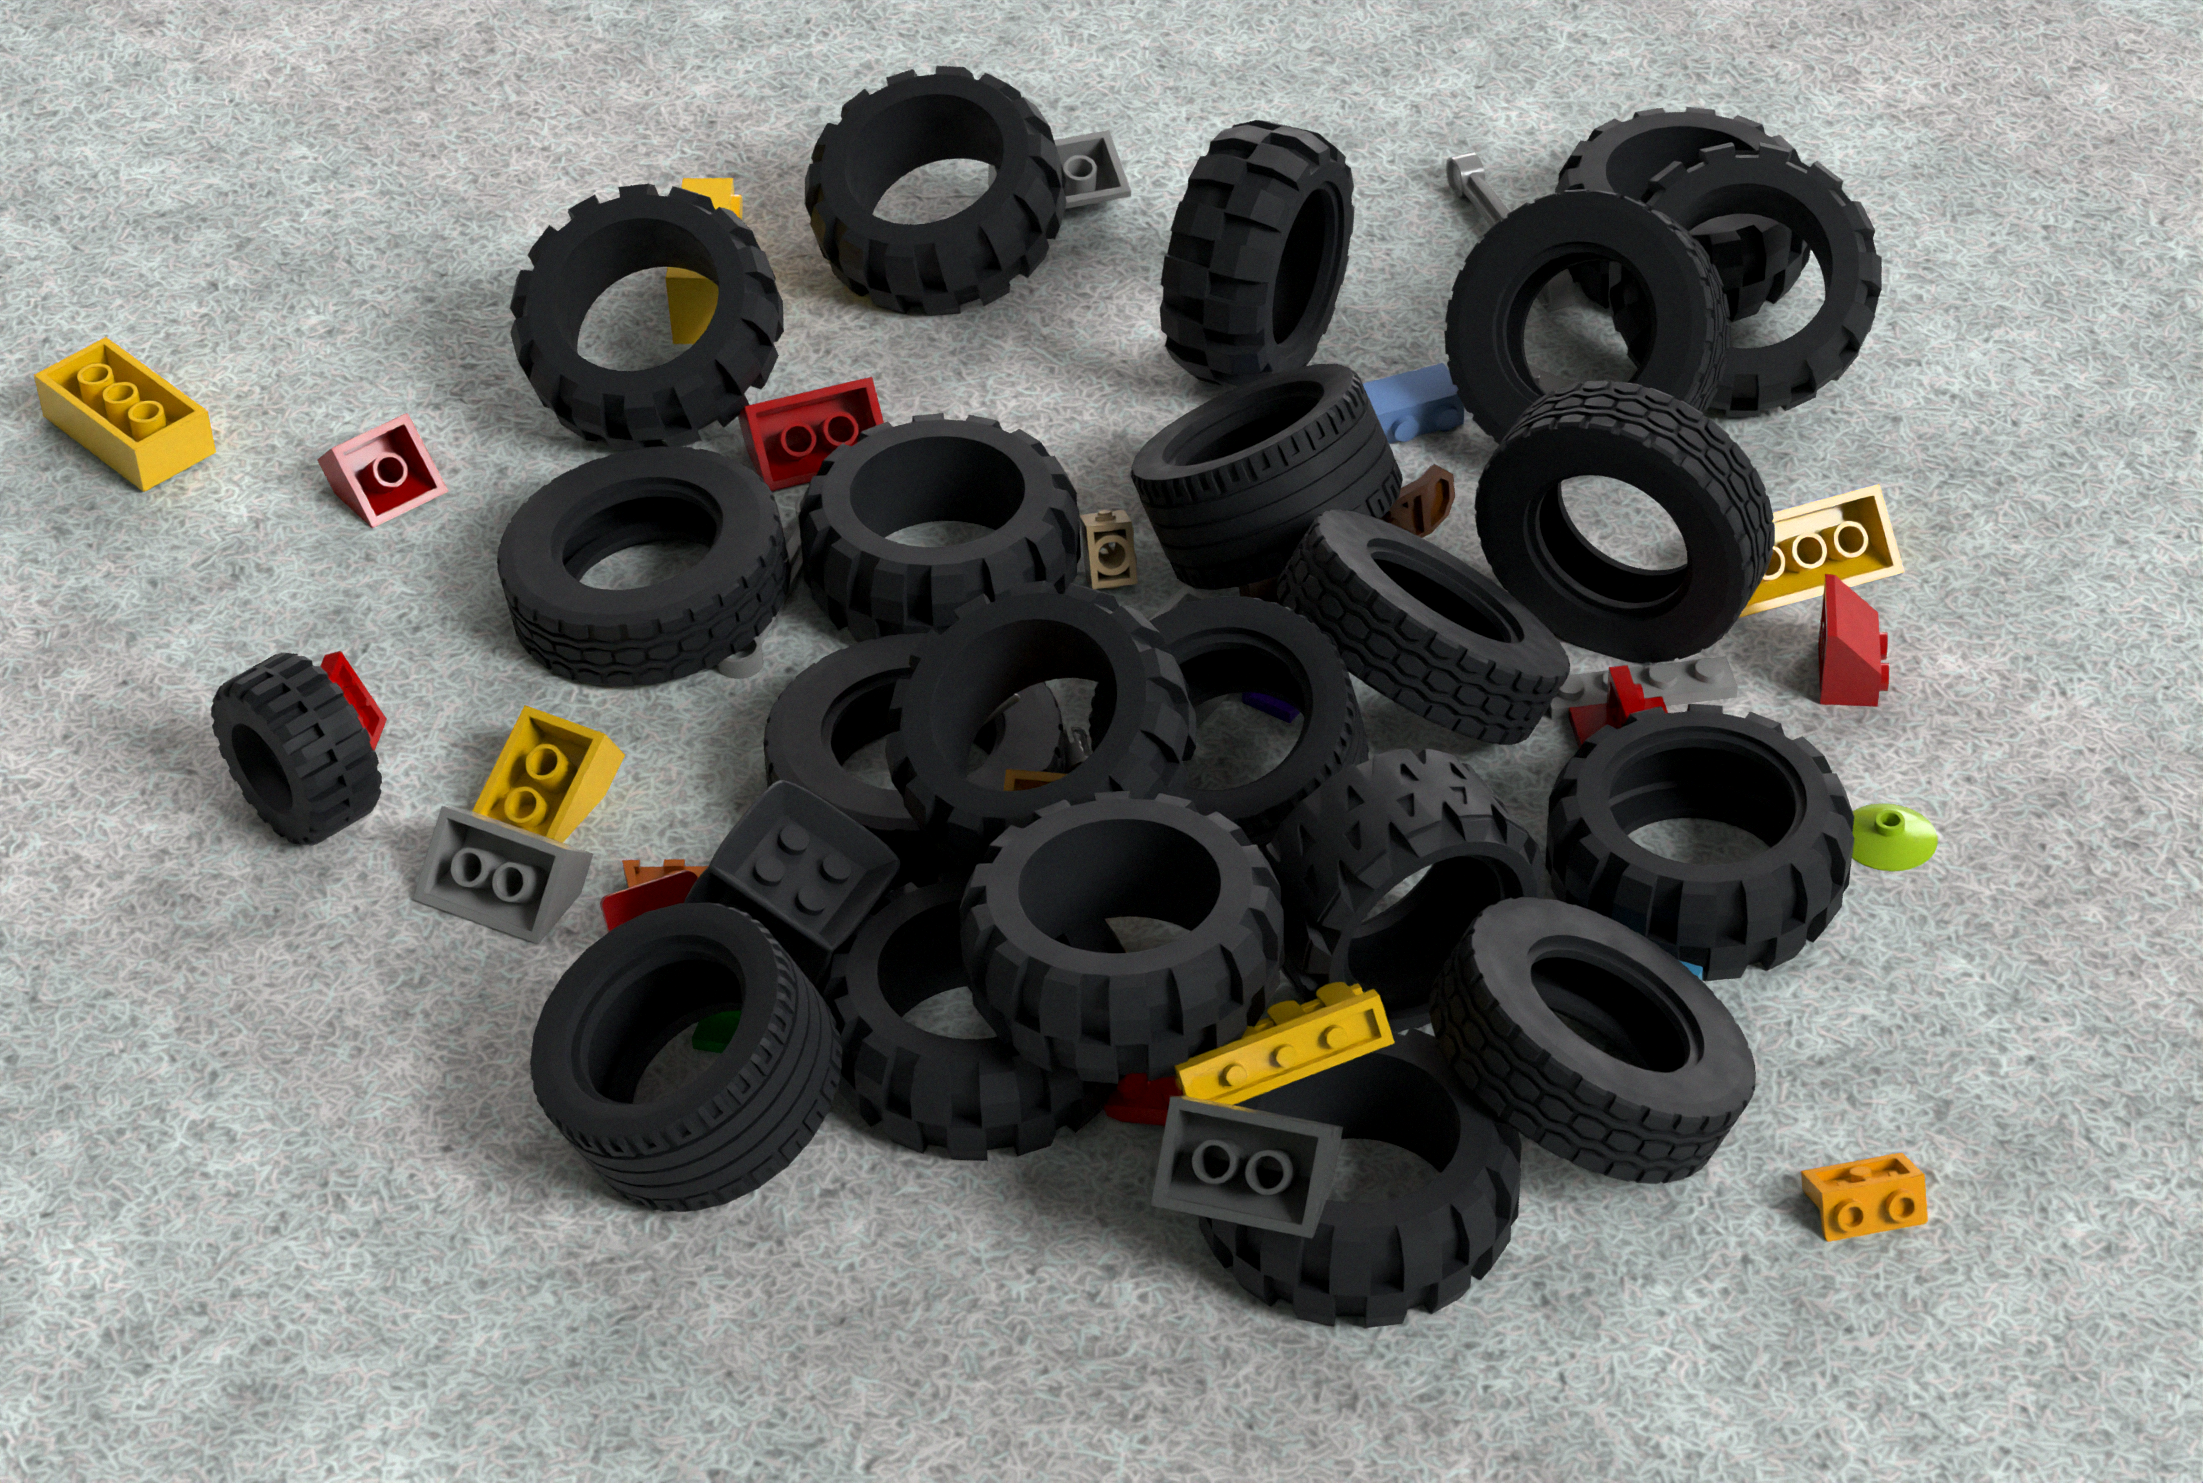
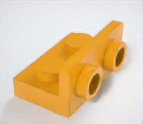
[1801,1152,1928,1242]

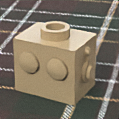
[1080,510,1138,589]

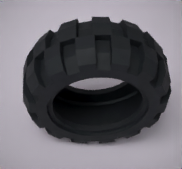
[1159,120,1355,389]
[1545,704,1855,981]

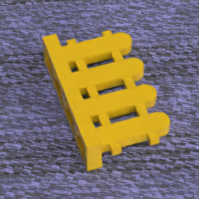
[1174,982,1395,1105]

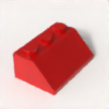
[738,377,884,491]

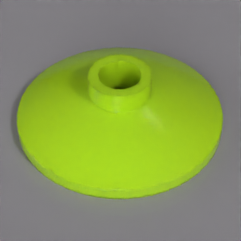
[1852,803,1938,871]

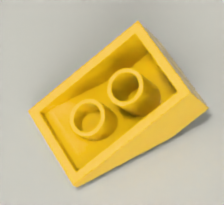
[472,705,625,843]

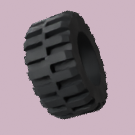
[211,652,382,846]

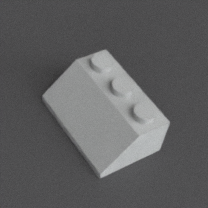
[988,130,1131,209]
[412,806,593,944]

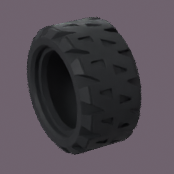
[1262,748,1545,1034]

